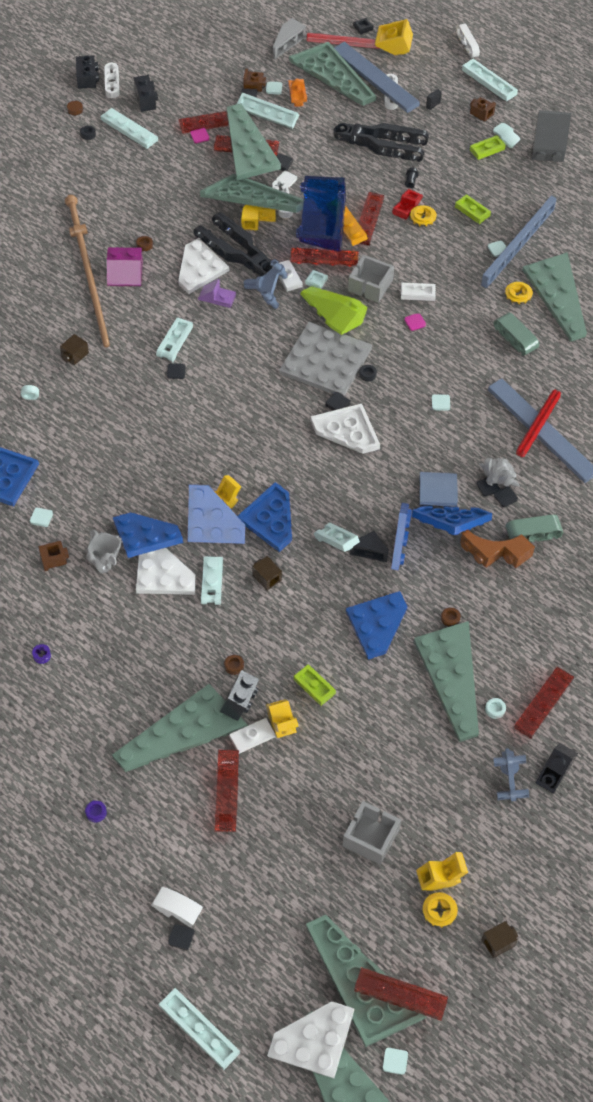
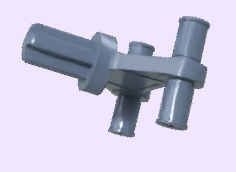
[243,259,288,309]
[493,748,529,801]

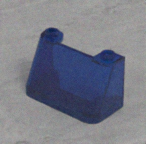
[296,176,346,252]

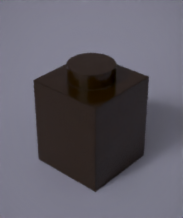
[60,334,89,365]
[252,556,282,590]
[481,921,518,958]

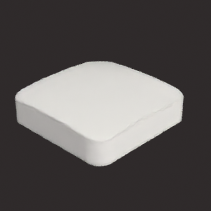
[277,171,297,187]

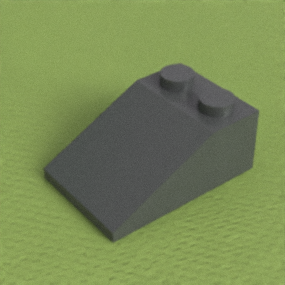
[532,110,571,162]

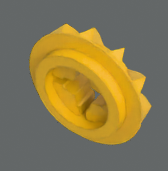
[410,205,437,227]
[505,282,533,304]
[422,892,458,928]

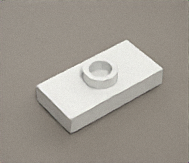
[279,260,303,292]
[401,283,435,301]
[229,718,275,754]

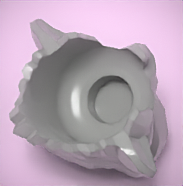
[479,458,520,487]
[85,530,123,573]

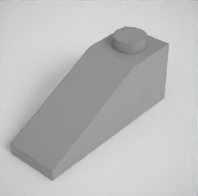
[273,18,306,59]

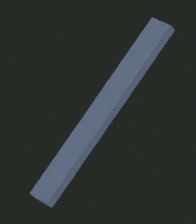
[334,41,420,113]
[481,196,556,288]
[488,379,593,483]

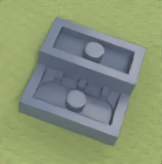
[419,472,458,506]

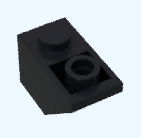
[536,743,578,794]

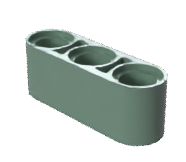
[494,312,539,356]
[505,515,563,542]

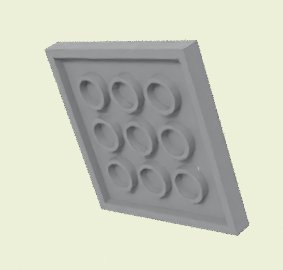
[279,322,372,396]

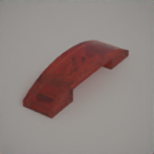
[215,749,239,832]

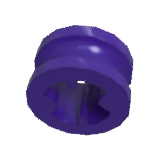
[32,644,51,664]

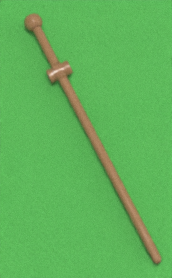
[65,195,110,348]

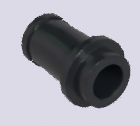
[404,167,419,188]

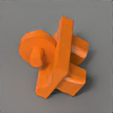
[288,78,307,107]

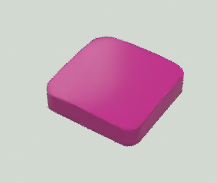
[190,128,209,143]
[404,313,426,331]

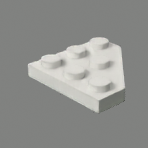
[178,238,229,294]
[310,404,380,454]
[136,548,196,595]
[267,1002,355,1078]

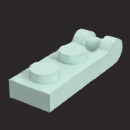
[156,318,193,362]
[314,523,360,552]
[201,557,223,605]

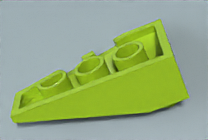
[300,286,368,335]

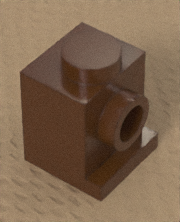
[243,69,267,92]
[470,97,496,122]
[38,541,69,571]

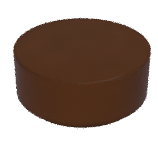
[67,101,83,116]
[136,236,153,251]
[441,607,461,627]
[224,655,244,675]

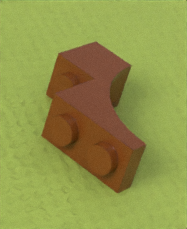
[460,530,535,568]

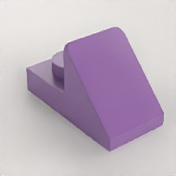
[198,279,236,308]

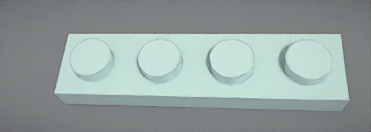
[462,59,518,102]
[237,93,299,129]
[101,108,158,149]
[159,988,240,1070]

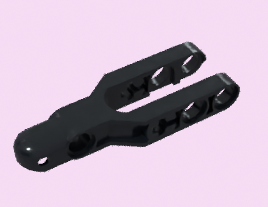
[333,123,429,162]
[193,212,274,276]

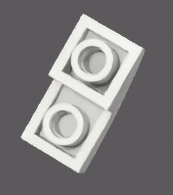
[151,887,203,927]

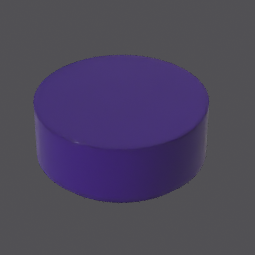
[85,801,107,823]

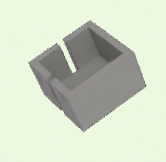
[348,254,394,303]
[342,801,401,865]

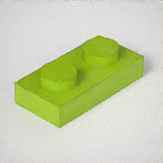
[470,135,506,160]
[455,194,491,224]
[293,664,336,706]

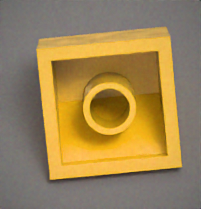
[375,19,413,55]

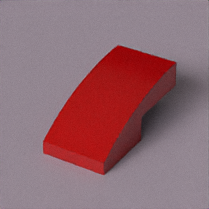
[392,189,423,220]

